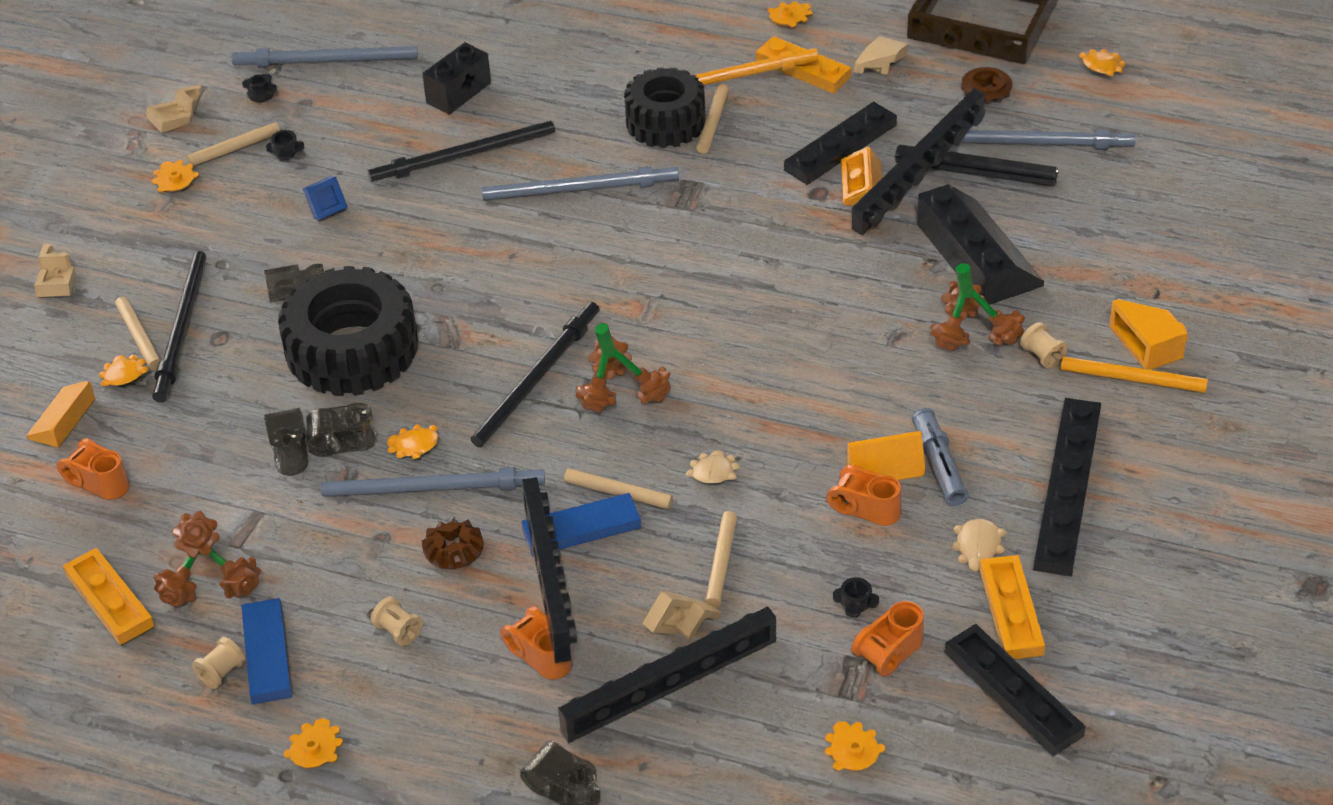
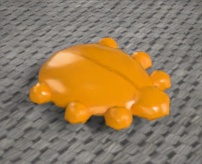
[767,1,813,28]
[1079,49,1125,76]
[151,160,199,193]
[99,355,149,386]
[387,424,439,459]
[283,718,343,769]
[824,721,886,771]

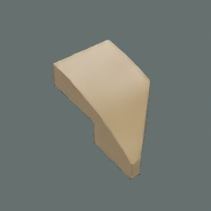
[853,36,908,74]
[146,84,201,133]
[34,244,76,298]
[642,590,722,640]

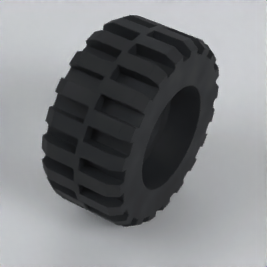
[278,266,418,396]

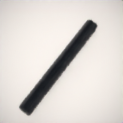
[895,144,1058,186]

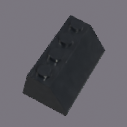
[917,184,1044,305]

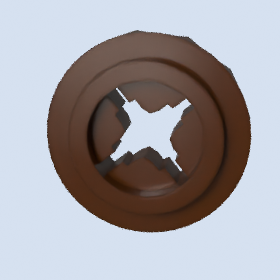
[961,67,1013,105]
[422,517,483,569]

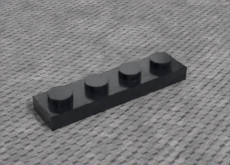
[784,101,897,185]
[945,624,1086,757]

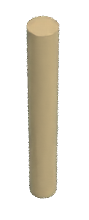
[697,84,729,154]
[187,122,280,167]
[115,297,161,371]
[564,468,673,510]
[705,511,737,608]

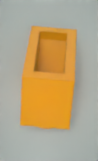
[1109,299,1188,370]

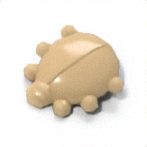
[686,450,740,483]
[952,519,1007,572]

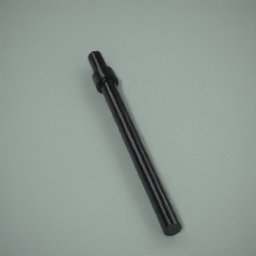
[367,120,555,182]
[152,251,207,402]
[471,302,600,447]

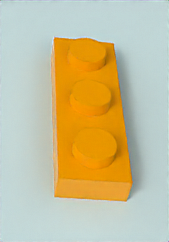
[756,36,851,93]
[62,547,155,645]
[979,555,1045,659]

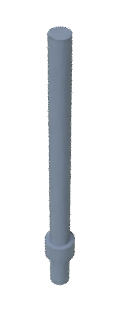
[231,46,418,67]
[961,129,1136,149]
[481,166,679,200]
[321,467,545,497]

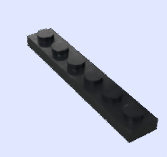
[852,88,985,236]
[1033,397,1101,577]
[522,477,577,663]
[558,606,776,744]

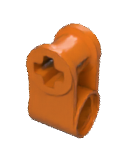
[56,438,130,500]
[826,464,901,526]
[851,601,924,677]
[500,606,572,680]

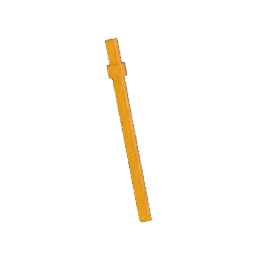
[696,48,819,86]

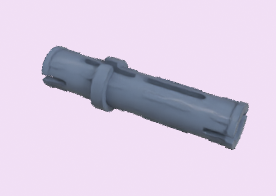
[912,408,969,506]

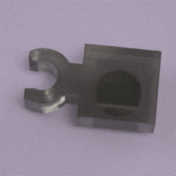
[264,263,324,303]

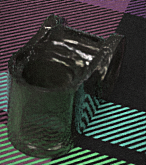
[306,403,378,457]
[264,407,309,476]
[520,740,601,805]

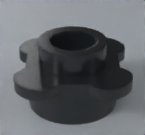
[242,74,277,103]
[266,130,305,160]
[833,577,879,617]

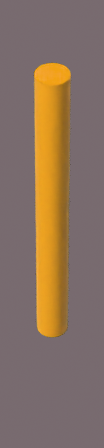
[1061,356,1208,393]

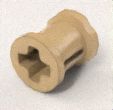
[1020,322,1068,369]
[370,596,423,646]
[192,636,246,689]

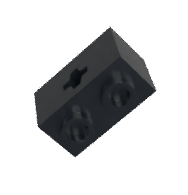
[422,42,491,115]

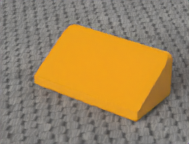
[841,146,882,206]
[26,381,95,448]
[847,431,925,480]

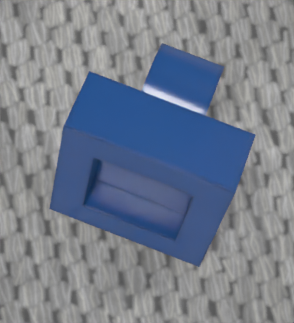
[302,176,348,220]

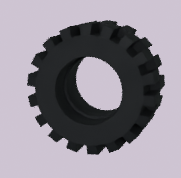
[624,67,706,148]

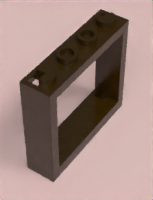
[907,0,1058,65]

